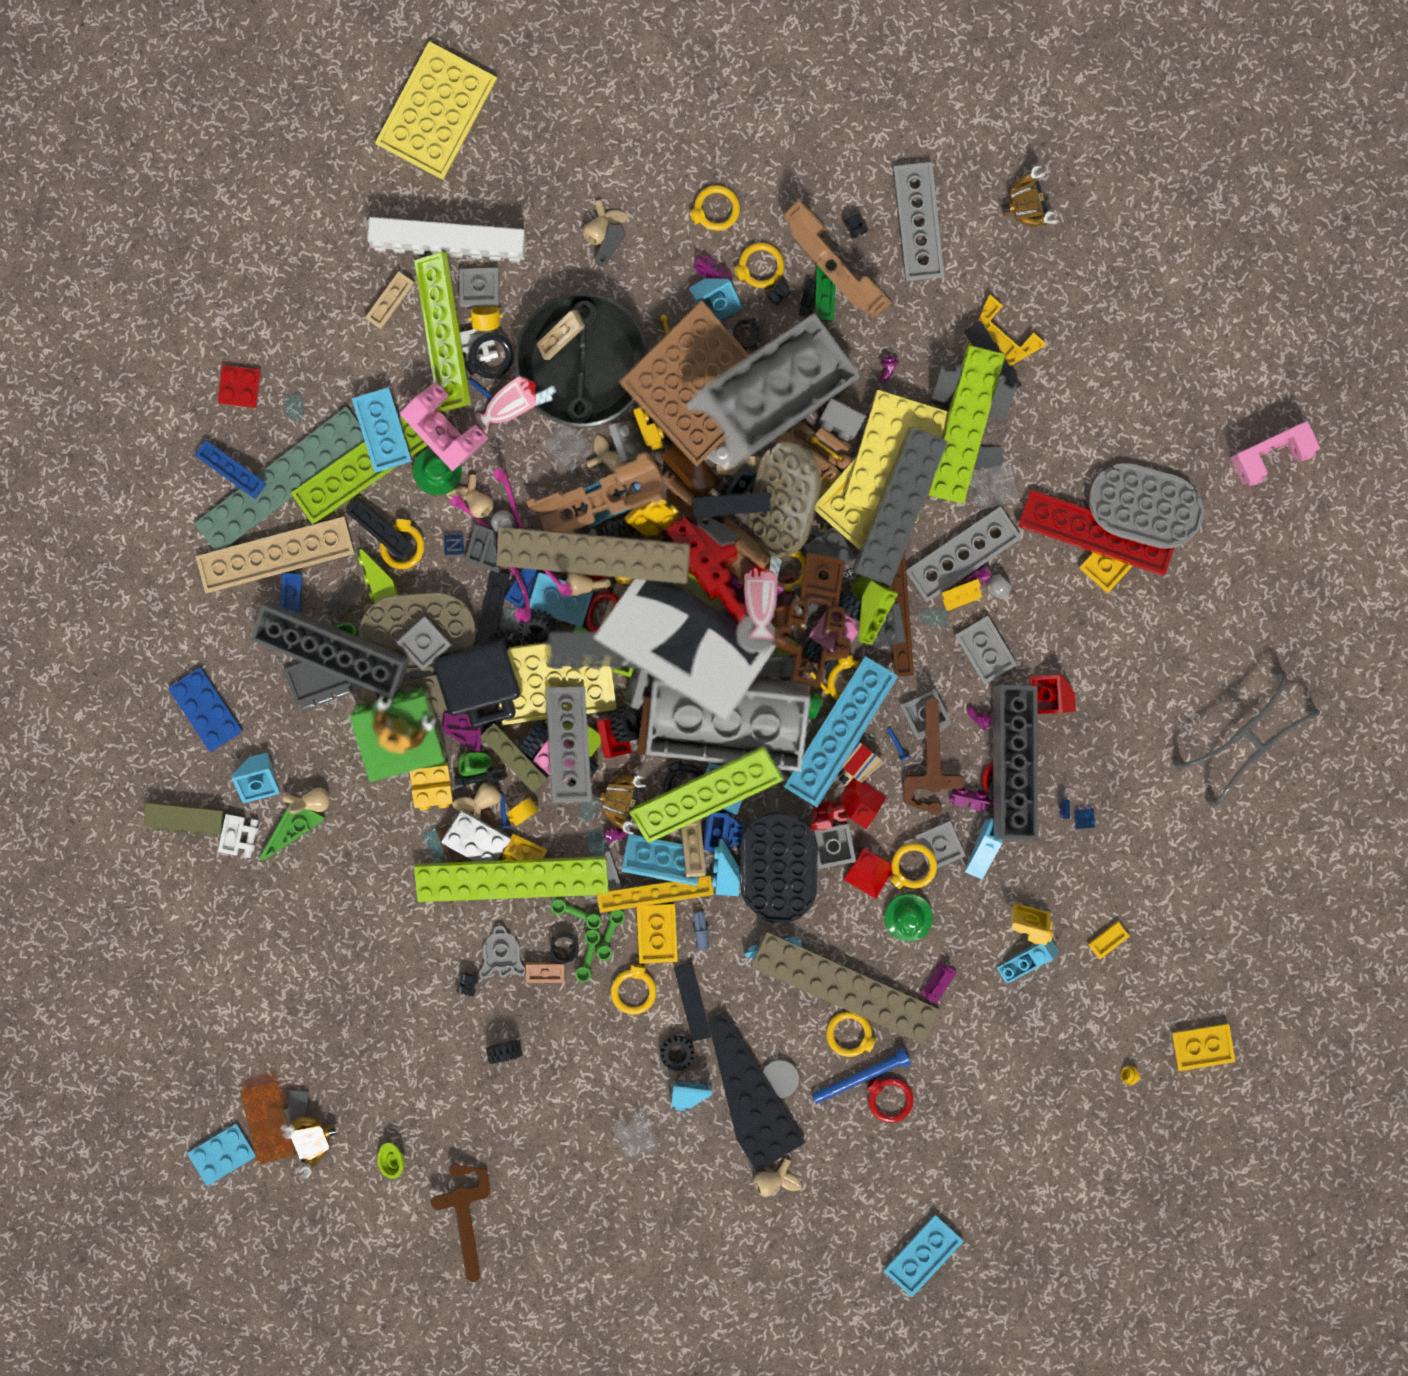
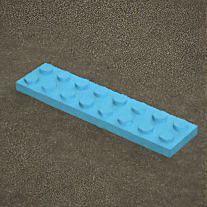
[784,656,898,807]

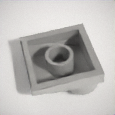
[900,689,951,740]

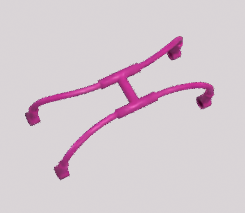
[450,468,573,622]

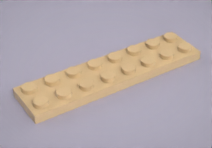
[195,517,355,594]

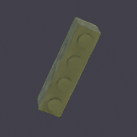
[480,723,548,792]
[143,802,225,837]

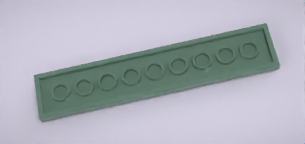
[194,407,365,551]

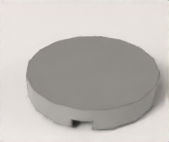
[736,616,775,653]
[762,1059,799,1098]

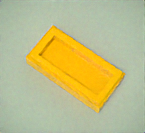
[1088,921,1130,959]

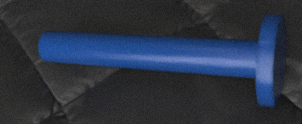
[469,378,493,401]
[887,728,910,762]
[499,794,511,829]

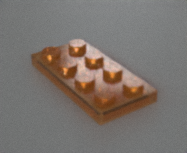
[239,1080,296,1165]

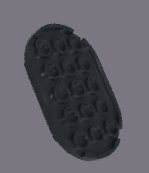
[740,812,818,923]

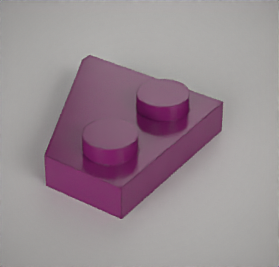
[443,713,483,753]

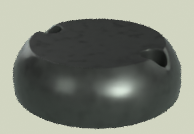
[515,293,649,428]

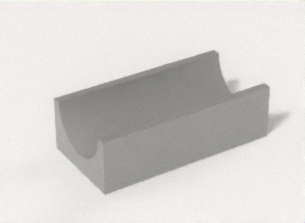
[686,313,860,469]
[646,676,810,771]

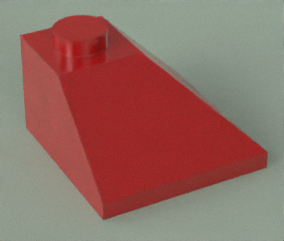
[1029,674,1076,714]
[835,778,886,829]
[843,847,892,899]

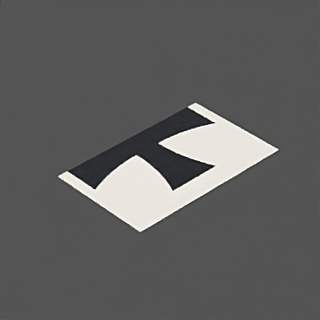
[594,579,776,721]

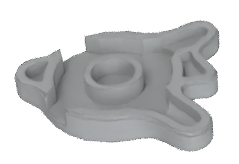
[479,925,526,979]

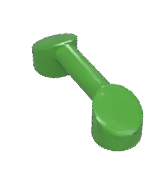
[551,898,602,929]
[595,910,625,961]
[575,929,601,982]

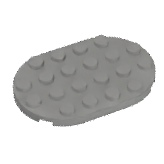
[1089,463,1204,548]

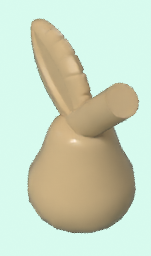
[583,200,628,245]
[586,434,631,473]
[447,474,494,518]
[566,573,610,596]
[452,782,502,820]
[283,787,329,813]
[754,1158,802,1197]

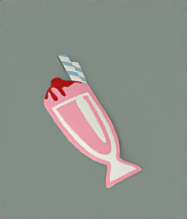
[474,377,556,434]
[745,556,782,639]

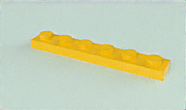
[597,876,714,913]

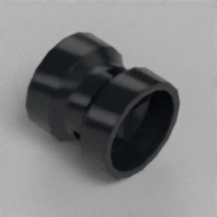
[843,213,869,239]
[764,279,791,306]
[456,972,480,996]

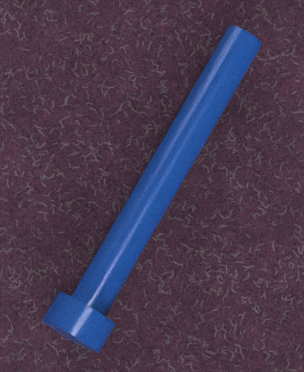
[811,1047,911,1104]

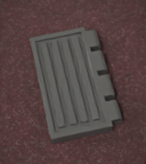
[283,662,362,711]

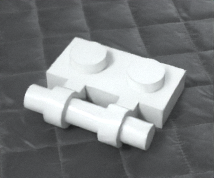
[459,329,498,365]
[218,814,259,858]

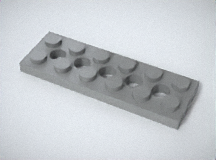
[893,162,944,282]
[907,506,1022,603]
[546,687,591,803]

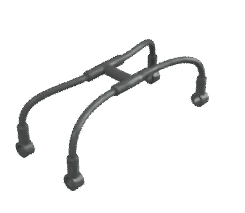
[1173,669,1320,808]

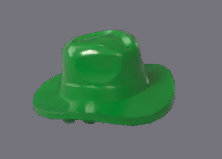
[412,448,462,495]
[885,893,933,941]

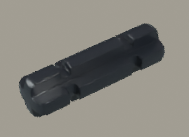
[799,279,816,317]

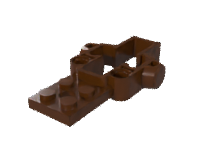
[773,553,851,688]

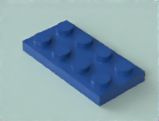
[168,667,243,753]

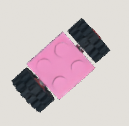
[801,591,862,673]
[519,721,600,787]

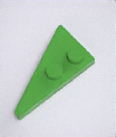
[259,803,325,860]

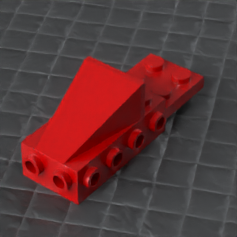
[666,517,747,624]

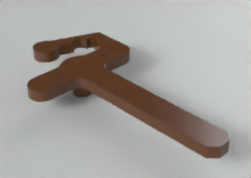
[904,697,965,816]
[430,1163,490,1282]

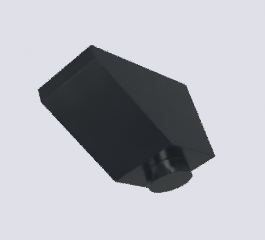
[717,464,757,496]

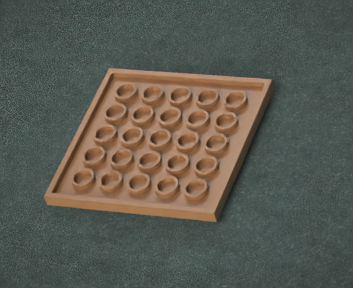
[618,301,751,466]

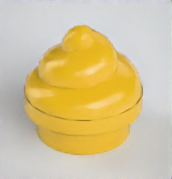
[1120,1066,1141,1085]

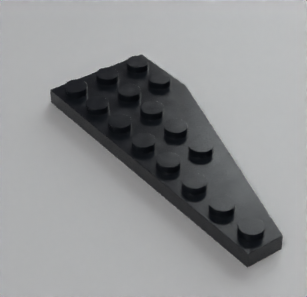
[708,1011,806,1172]

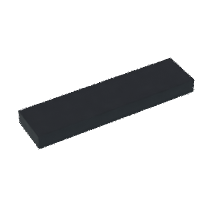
[964,321,1022,389]
[692,492,771,518]
[346,497,416,561]
[475,570,510,645]
[674,962,711,1042]

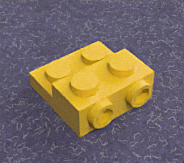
[634,408,664,451]
[625,499,681,538]
[410,762,453,810]
[1011,903,1053,945]

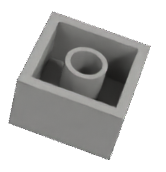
[819,398,865,441]
[812,823,856,869]

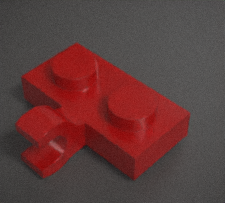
[811,800,848,831]

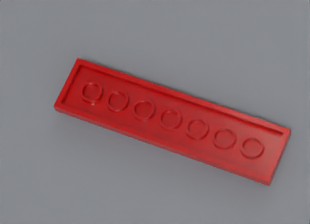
[1018,490,1174,577]

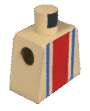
[838,741,884,786]

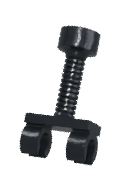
[454,767,508,791]

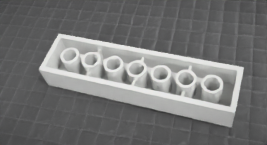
[367,217,526,262]

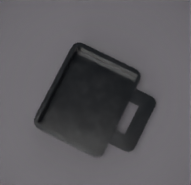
[433,639,523,728]

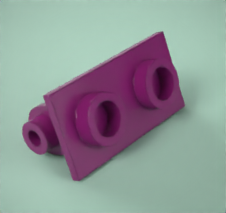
[693,254,733,281]
[949,787,990,812]
[920,962,957,1004]

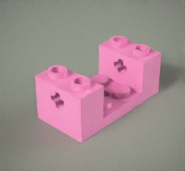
[400,382,489,471]
[1230,421,1320,486]

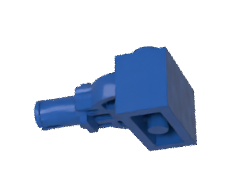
[702,811,746,851]

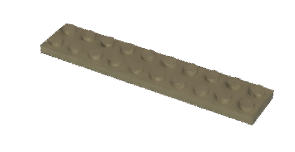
[497,526,690,584]
[750,931,940,1044]

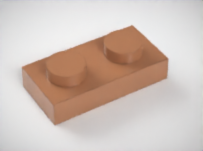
[525,962,564,983]

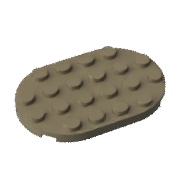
[748,442,821,557]
[359,592,476,672]

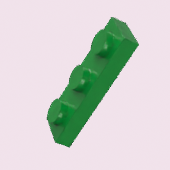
[815,262,836,321]

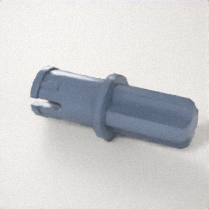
[694,911,709,950]

